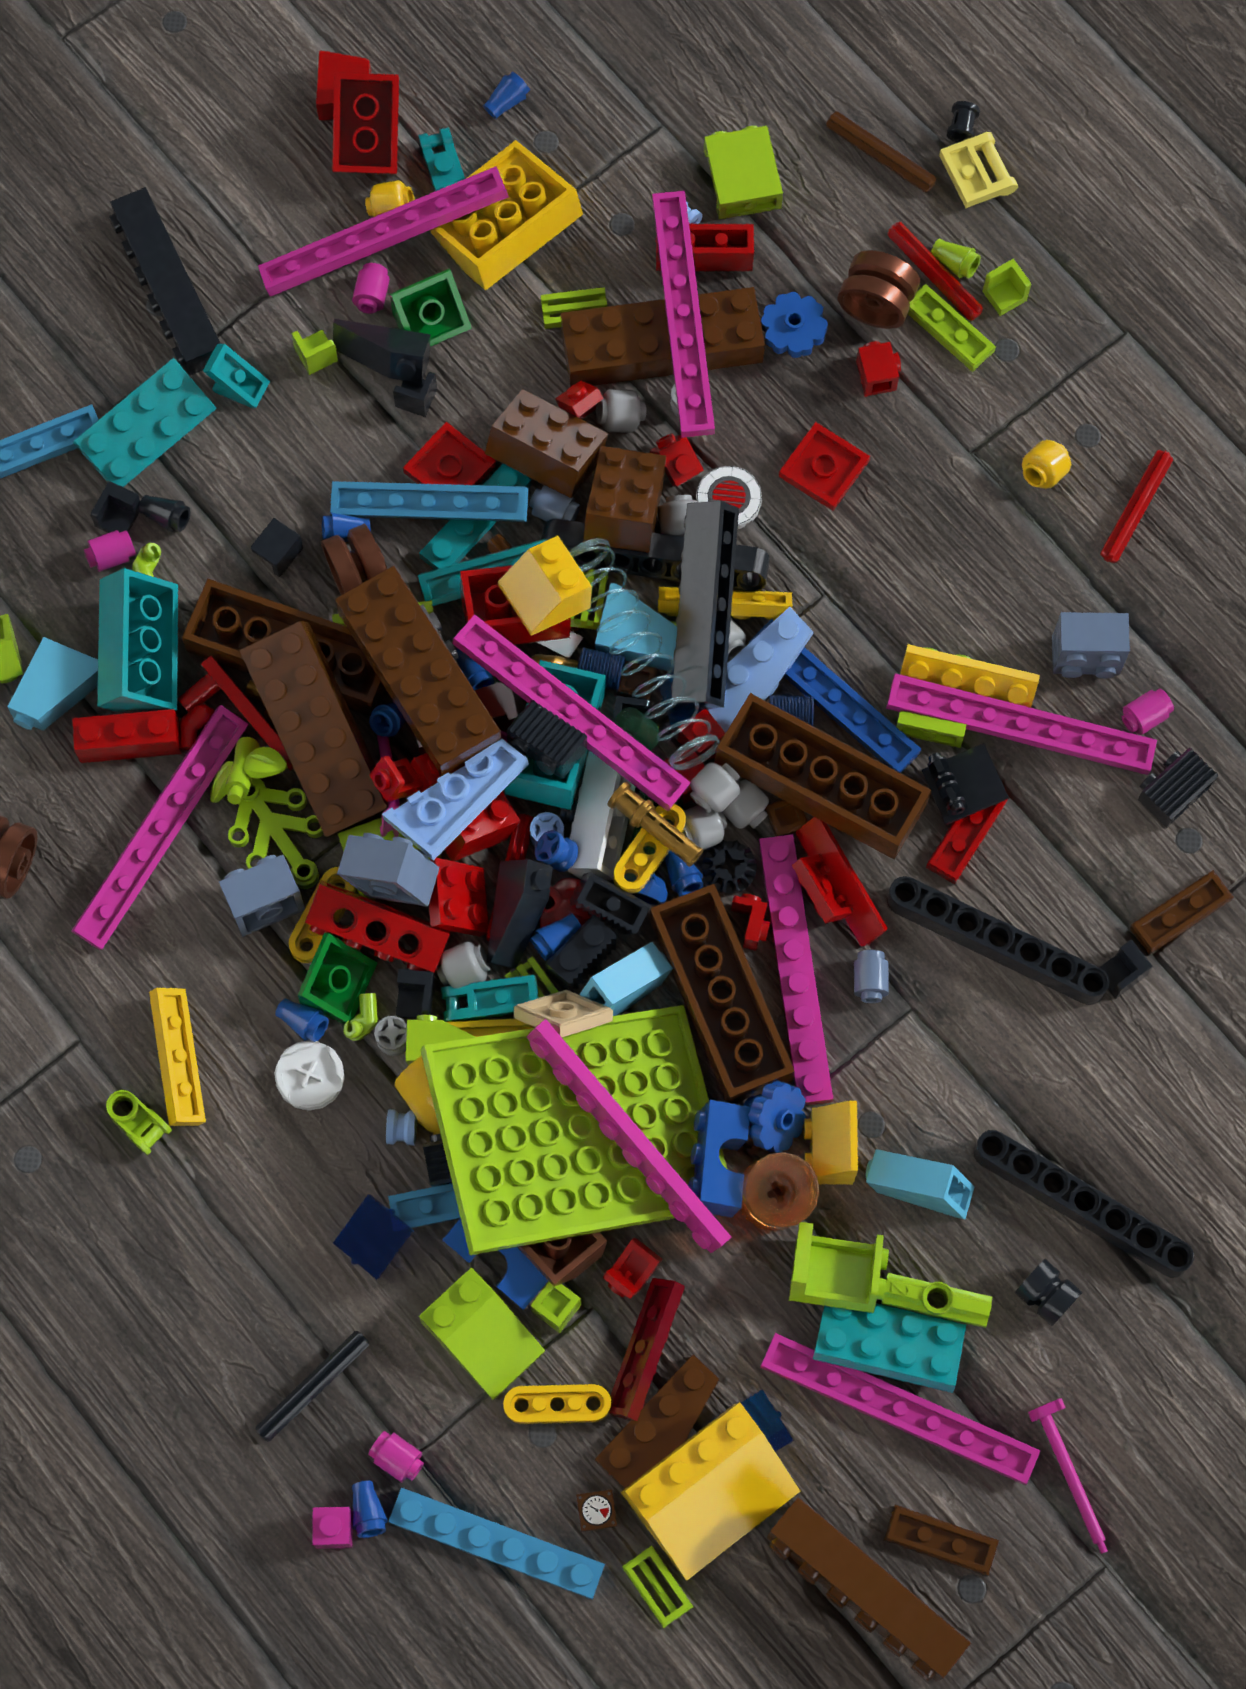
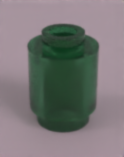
[614,707,660,750]

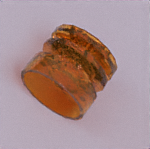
[740,1152,820,1231]

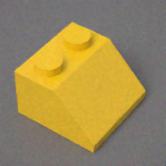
[498,536,592,636]
[804,1101,858,1185]

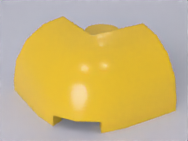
[394,1056,440,1134]

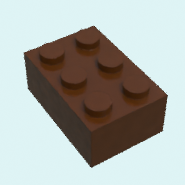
[485,389,608,498]
[583,446,666,553]

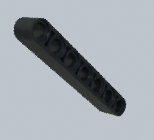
[541,519,770,592]
[887,876,1109,1005]
[973,1130,1194,1278]

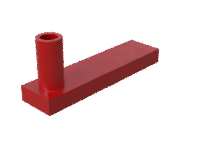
[177,656,293,771]

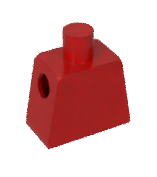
[316,51,372,121]

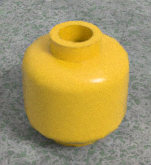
[365,180,415,217]
[1022,440,1071,489]

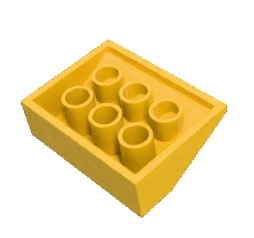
[429,140,583,291]
[621,1402,800,1581]

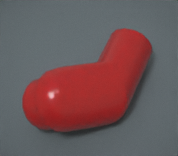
[180,704,214,750]

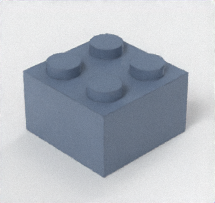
[1052,612,1130,679]
[337,833,440,906]
[219,855,305,937]

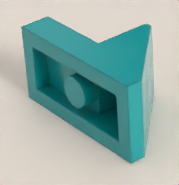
[203,343,270,408]

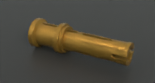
[607,781,703,867]

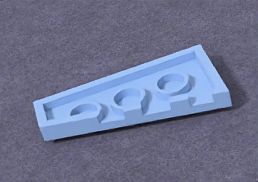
[700,607,813,733]
[382,739,529,860]

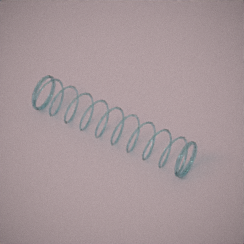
[569,538,720,770]

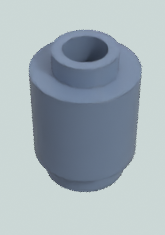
[529,486,581,522]
[854,950,889,1003]

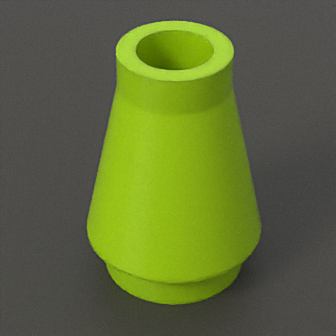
[931,239,981,279]

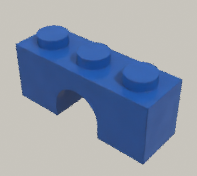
[688,1100,751,1218]
[442,1218,548,1310]

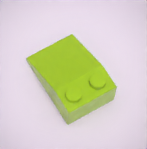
[419,1267,545,1400]

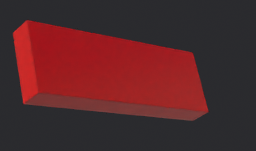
[926,799,1008,885]

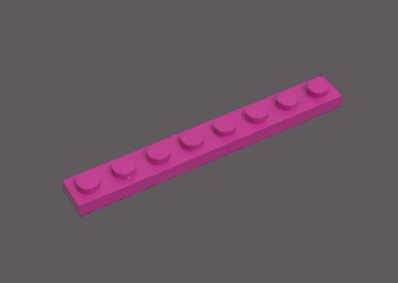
[258,166,509,297]
[652,191,715,438]
[452,614,691,811]
[886,673,1157,775]
[71,705,248,950]
[759,835,833,1106]
[527,1019,732,1253]
[760,1333,1041,1485]

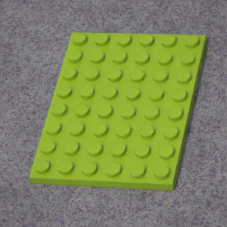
[420,1005,727,1255]

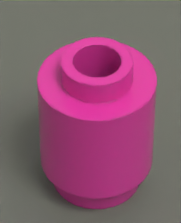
[352,263,390,314]
[84,530,136,572]
[1122,688,1174,735]
[368,1431,424,1483]

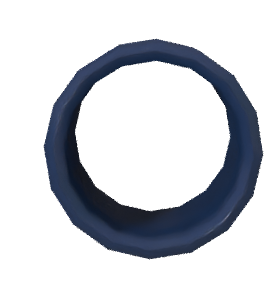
[577,647,626,691]
[769,695,814,726]

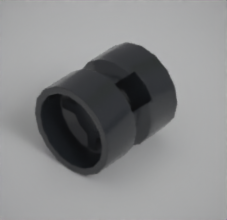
[1014,1259,1083,1326]

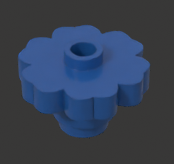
[761,292,828,358]
[743,1081,806,1154]

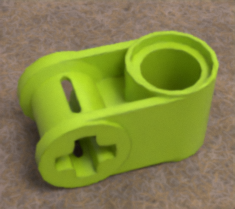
[106,1090,172,1156]

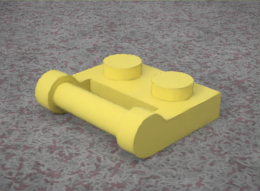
[939,132,1018,208]

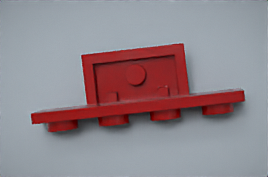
[792,817,887,947]

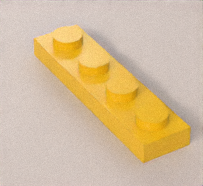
[658,587,793,620]
[900,644,1040,708]
[149,988,206,1126]

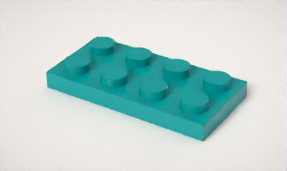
[73,358,217,487]
[813,1303,966,1393]

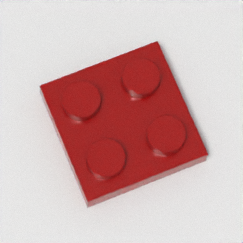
[403,422,496,485]
[778,422,870,511]
[429,858,489,937]

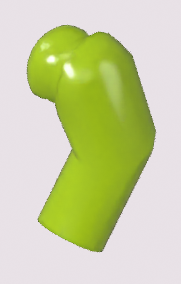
[132,543,161,577]
[343,993,378,1041]

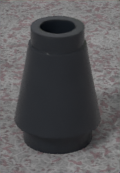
[139,495,191,532]

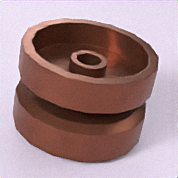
[838,250,920,329]
[321,523,387,595]
[0,815,37,899]

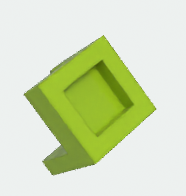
[982,258,1031,316]
[291,330,338,375]
[530,1282,581,1333]

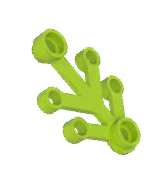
[228,778,324,889]

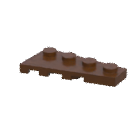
[595,1355,719,1489]

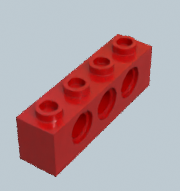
[305,880,450,973]

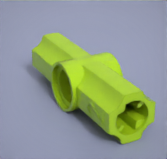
[881,1273,992,1328]

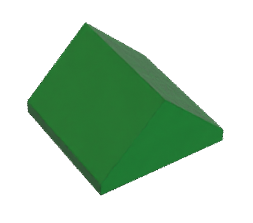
[390,269,472,347]
[298,932,377,1024]

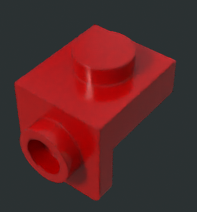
[555,380,604,419]
[650,433,704,487]
[369,755,423,803]
[731,894,770,951]
[603,1238,663,1299]

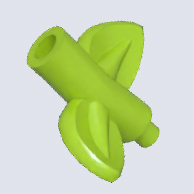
[210,737,288,804]

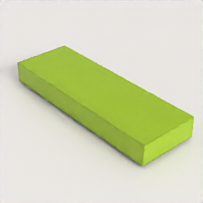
[908,284,996,372]

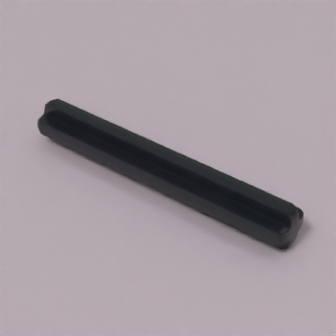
[255,1331,369,1442]

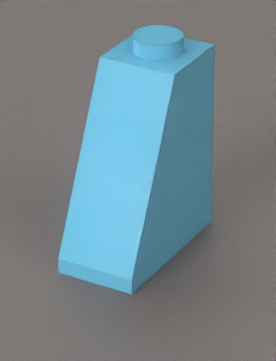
[595,583,677,672]
[7,637,98,731]
[579,942,673,1016]
[866,1149,975,1220]

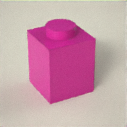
[312,1507,353,1549]

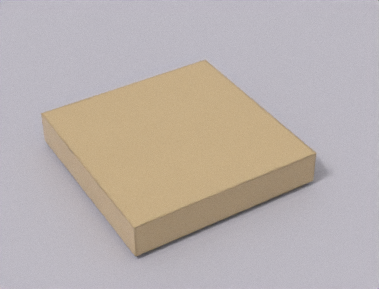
[514,990,613,1037]

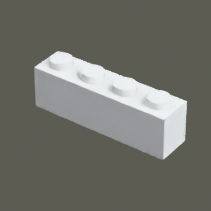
[567,751,636,880]

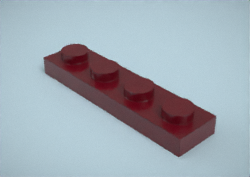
[609,1278,685,1421]

